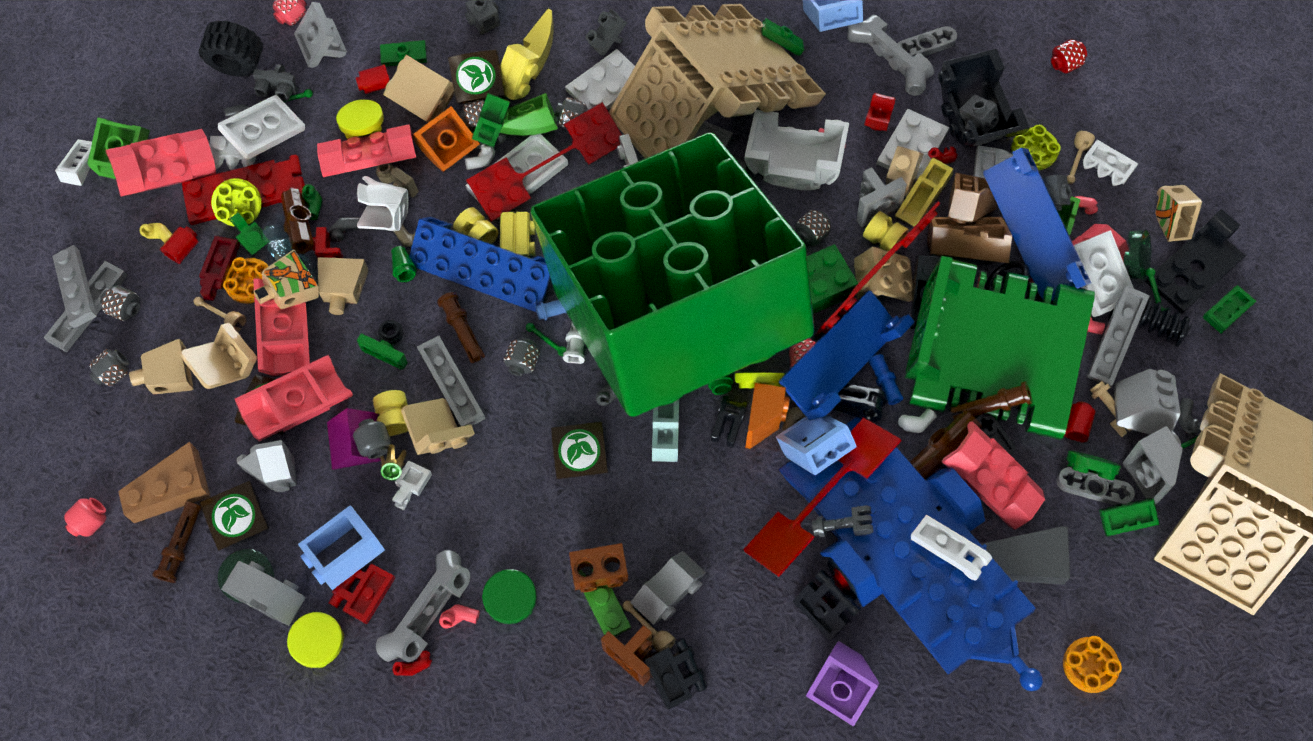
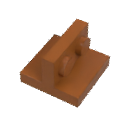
[601,625,653,686]

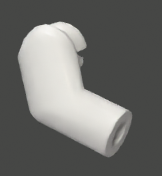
[465,143,495,170]
[898,409,937,433]

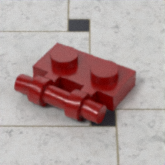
[328,564,395,624]

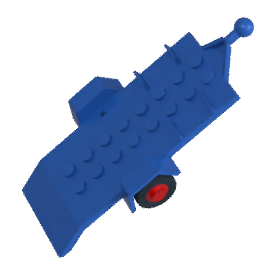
[779,417,1043,691]

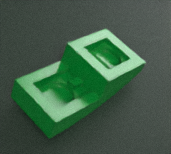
[472,92,510,147]

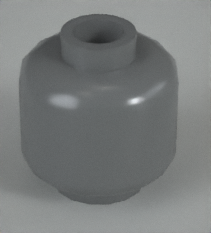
[353,419,391,459]

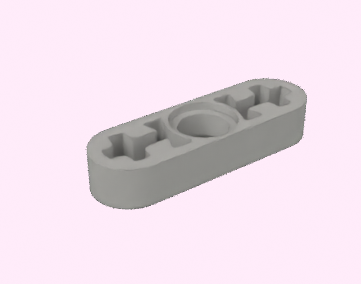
[898,26,957,57]
[1056,467,1135,506]

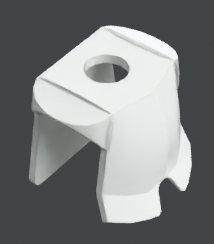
[357,176,408,231]

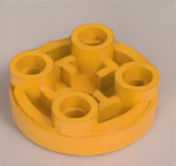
[223,257,269,304]
[1063,636,1122,693]

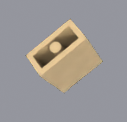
[383,55,455,123]

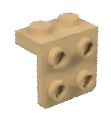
[854,247,913,302]
[180,323,257,389]
[401,398,475,455]

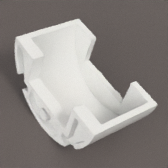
[744,110,849,190]

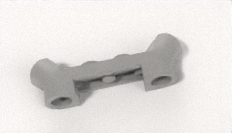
[847,14,934,96]
[376,550,470,662]

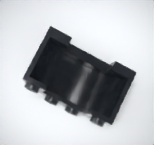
[938,49,1030,148]

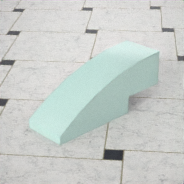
[652,399,679,462]

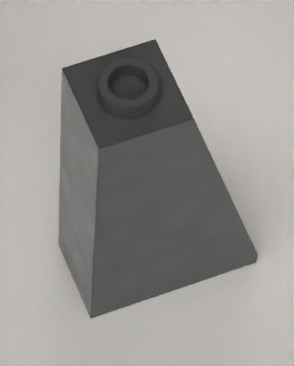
[981,526,1070,585]

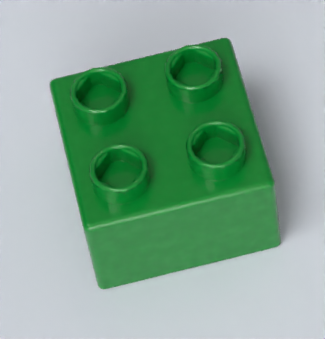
[530,133,815,417]

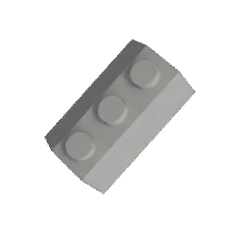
[1114,369,1181,435]
[1122,426,1183,505]

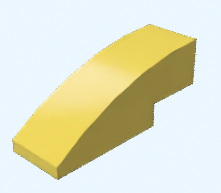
[523,9,553,80]
[895,158,953,227]

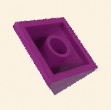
[327,408,381,470]

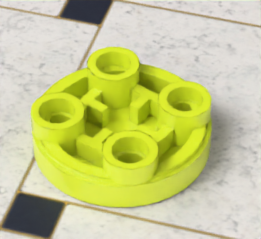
[336,100,384,139]
[1011,125,1061,170]
[211,178,262,227]
[735,372,785,389]
[287,612,344,668]

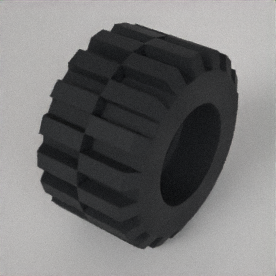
[198,20,263,77]

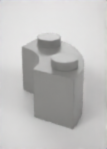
[630,551,706,625]
[221,561,306,626]

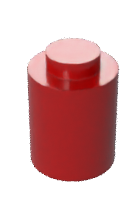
[355,64,390,94]
[160,226,199,264]
[1064,402,1096,443]

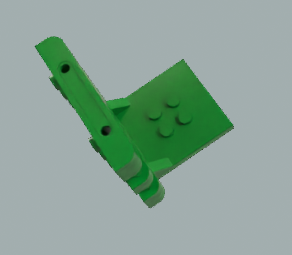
[904,256,1095,440]

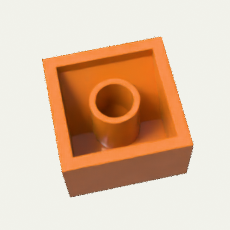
[412,106,480,172]
[745,383,790,449]

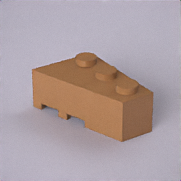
[948,172,997,224]
[927,217,1012,263]
[118,442,210,523]

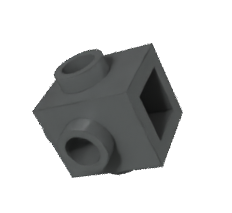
[465,0,500,35]
[959,94,999,135]
[1042,174,1072,211]

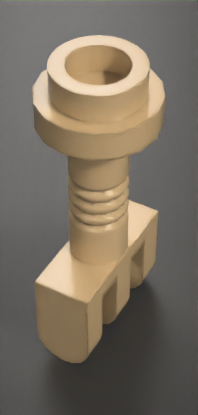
[1090,381,1131,437]

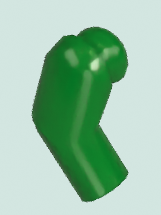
[302,184,323,220]

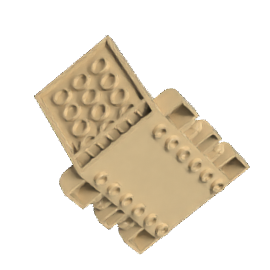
[609,4,826,159]
[1154,373,1313,615]

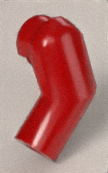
[928,146,958,164]
[392,651,432,676]

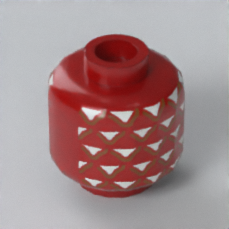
[1051,39,1087,74]

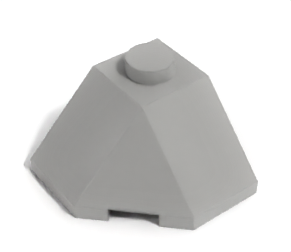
[237,440,297,492]

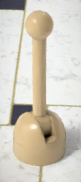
[1067,131,1095,184]
[194,297,246,332]
[623,601,676,651]

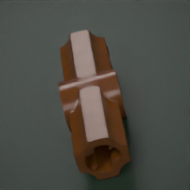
[281,188,314,254]
[910,410,982,480]

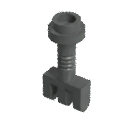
[812,505,873,537]

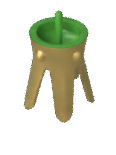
[380,444,407,480]

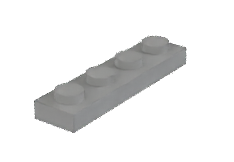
[52,245,97,328]
[44,261,128,352]
[1086,286,1150,387]
[417,336,485,426]

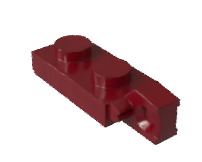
[199,236,240,301]

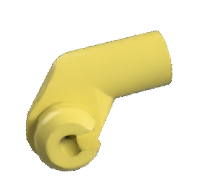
[139,223,172,243]

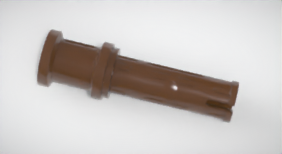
[437,292,485,363]
[951,381,1033,420]
[152,502,202,583]

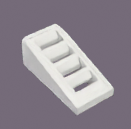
[55,139,92,186]

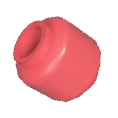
[64,498,106,537]

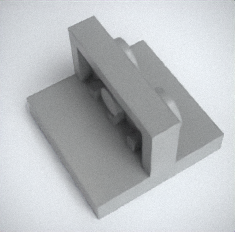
[294,2,347,68]
[856,167,907,228]

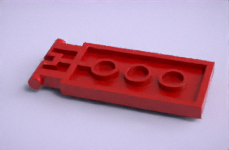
[182,155,305,225]

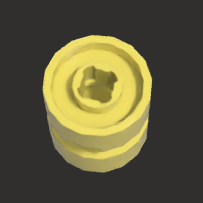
[453,207,499,244]
[863,211,909,251]
[373,390,408,436]

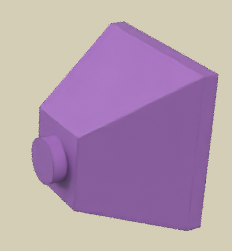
[806,641,880,726]

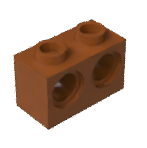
[569,543,628,592]

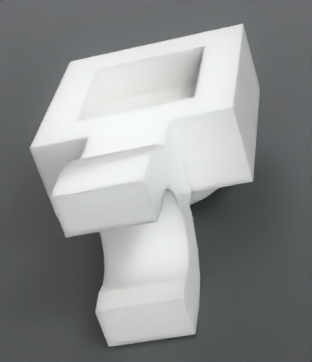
[392,461,432,510]

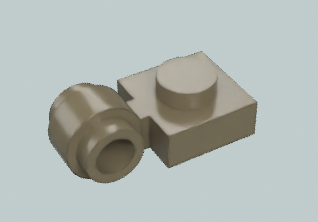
[376,163,419,198]

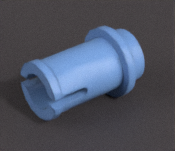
[535,300,567,321]

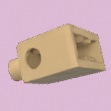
[886,146,924,197]
[318,257,368,315]
[129,339,194,394]

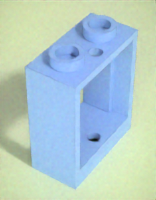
[803,0,863,32]
[776,415,857,475]
[298,505,385,590]

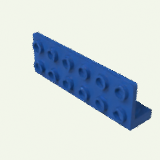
[983,148,1092,302]
[409,217,550,312]
[779,291,915,421]

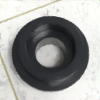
[378,320,403,344]

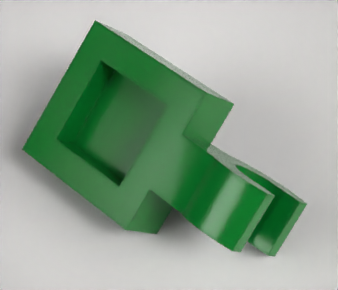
[230,213,271,256]

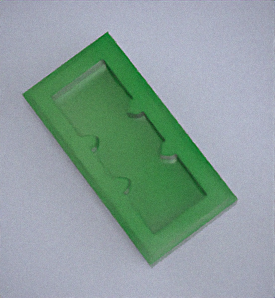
[762,18,804,56]
[380,40,427,67]
[1202,285,1256,334]
[357,333,408,370]
[1099,498,1159,536]

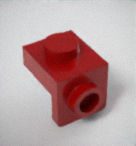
[864,93,896,131]
[312,227,344,258]

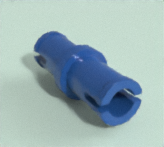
[869,354,904,405]

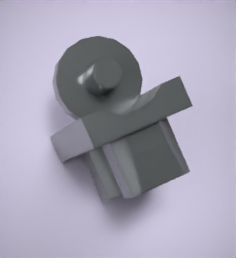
[585,9,627,56]
[253,64,299,101]

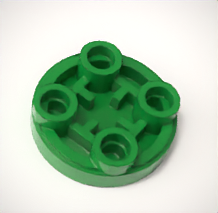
[1066,451,1121,480]
[482,569,537,624]

